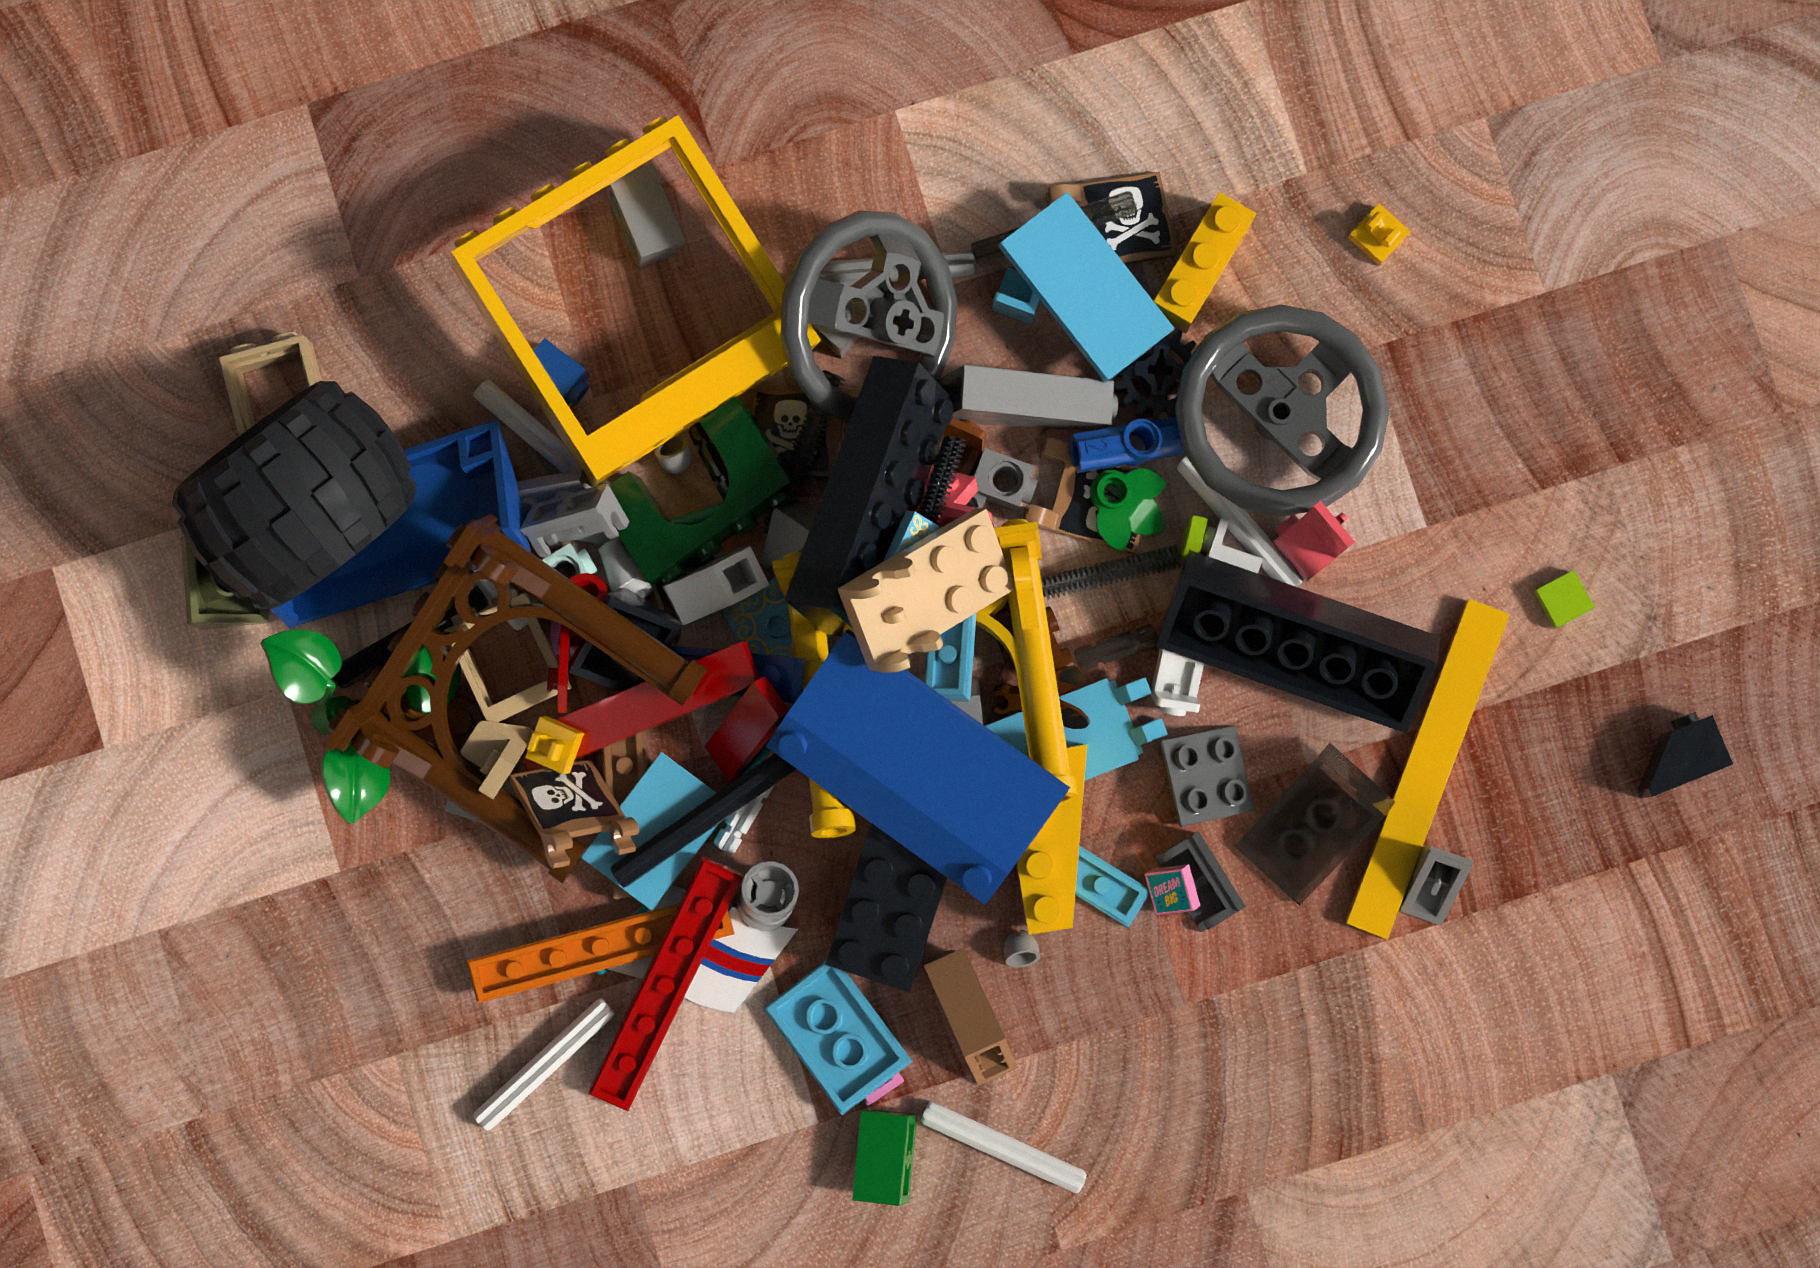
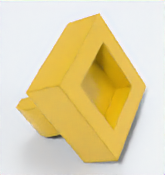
[1348,203,1411,266]
[525,716,584,774]

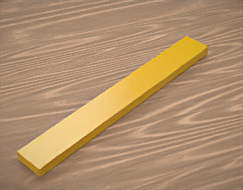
[1345,598,1510,940]

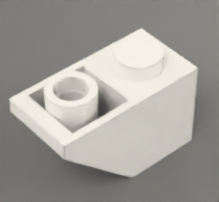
[662,546,769,625]

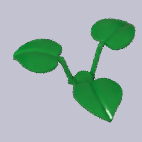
[261,630,461,824]

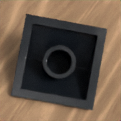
[568,589,683,692]

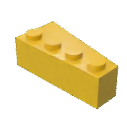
[1017,744,1087,935]

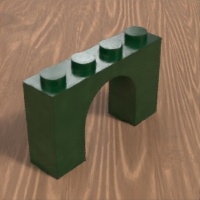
[609,396,801,586]

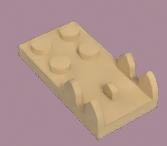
[838,507,1016,673]

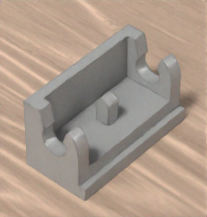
[606,164,685,270]
[520,483,629,557]

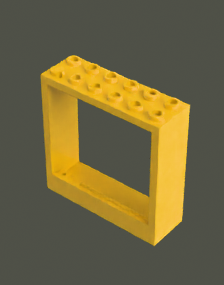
[451,115,821,487]

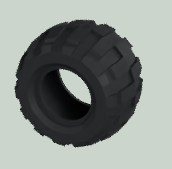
[172,381,417,609]

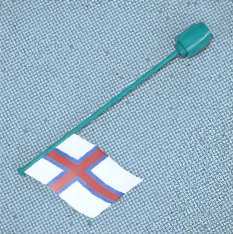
[595,649,831,1013]

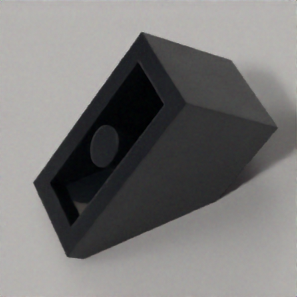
[1638,712,1733,798]

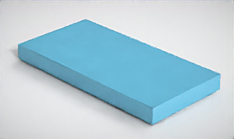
[998,192,1175,383]

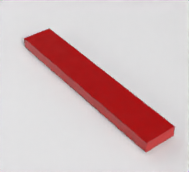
[521,641,760,772]
[588,856,743,1111]

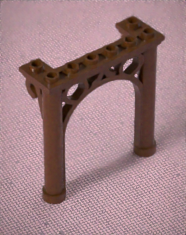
[325,514,708,884]

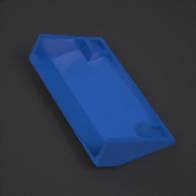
[271,420,530,628]
[766,628,1070,905]

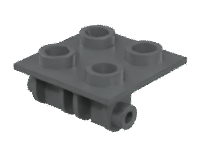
[1159,726,1254,827]

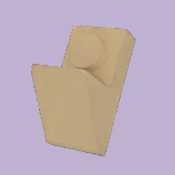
[460,721,534,799]

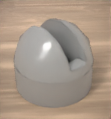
[655,436,692,474]
[1004,930,1040,968]

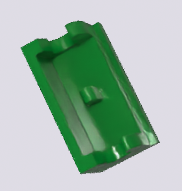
[852,1109,918,1206]

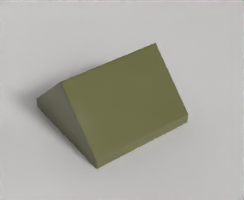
[181,536,268,630]

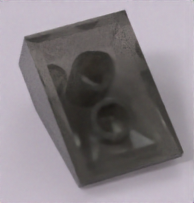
[1235,743,1395,906]

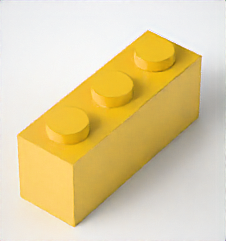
[1154,191,1257,333]

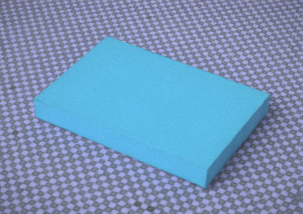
[581,752,717,911]
[763,960,913,1115]

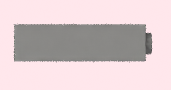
[939,365,1118,431]

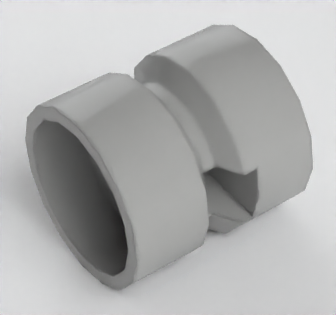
[737,861,799,931]

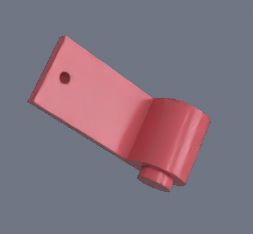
[1273,500,1355,582]

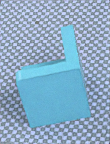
[992,267,1041,325]

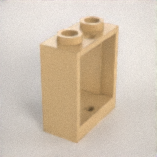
[219,332,322,436]
[444,589,572,722]

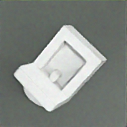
[1201,518,1263,573]
[1150,648,1204,716]

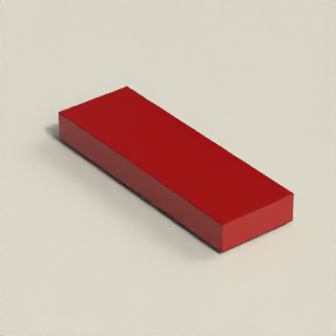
[704,676,789,781]

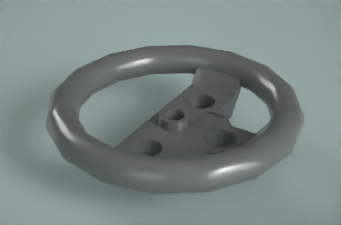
[780,210,958,423]
[1175,304,1390,517]

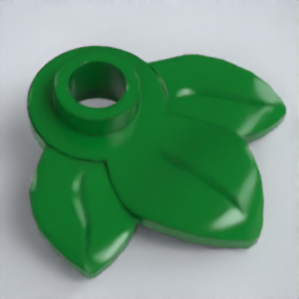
[1090,468,1166,551]

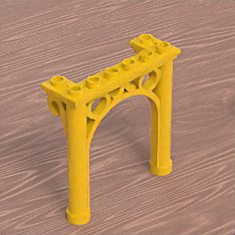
[772,519,1079,838]

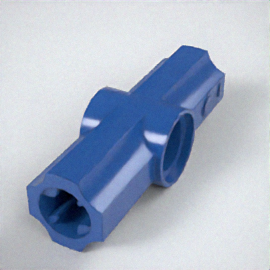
[1069,416,1185,473]

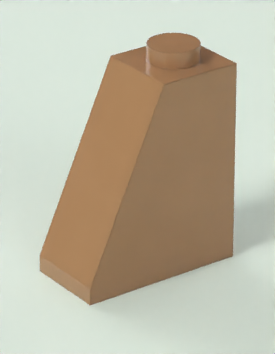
[924,948,1018,1086]

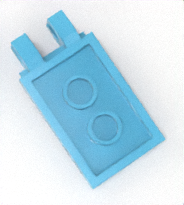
[985,678,1168,781]

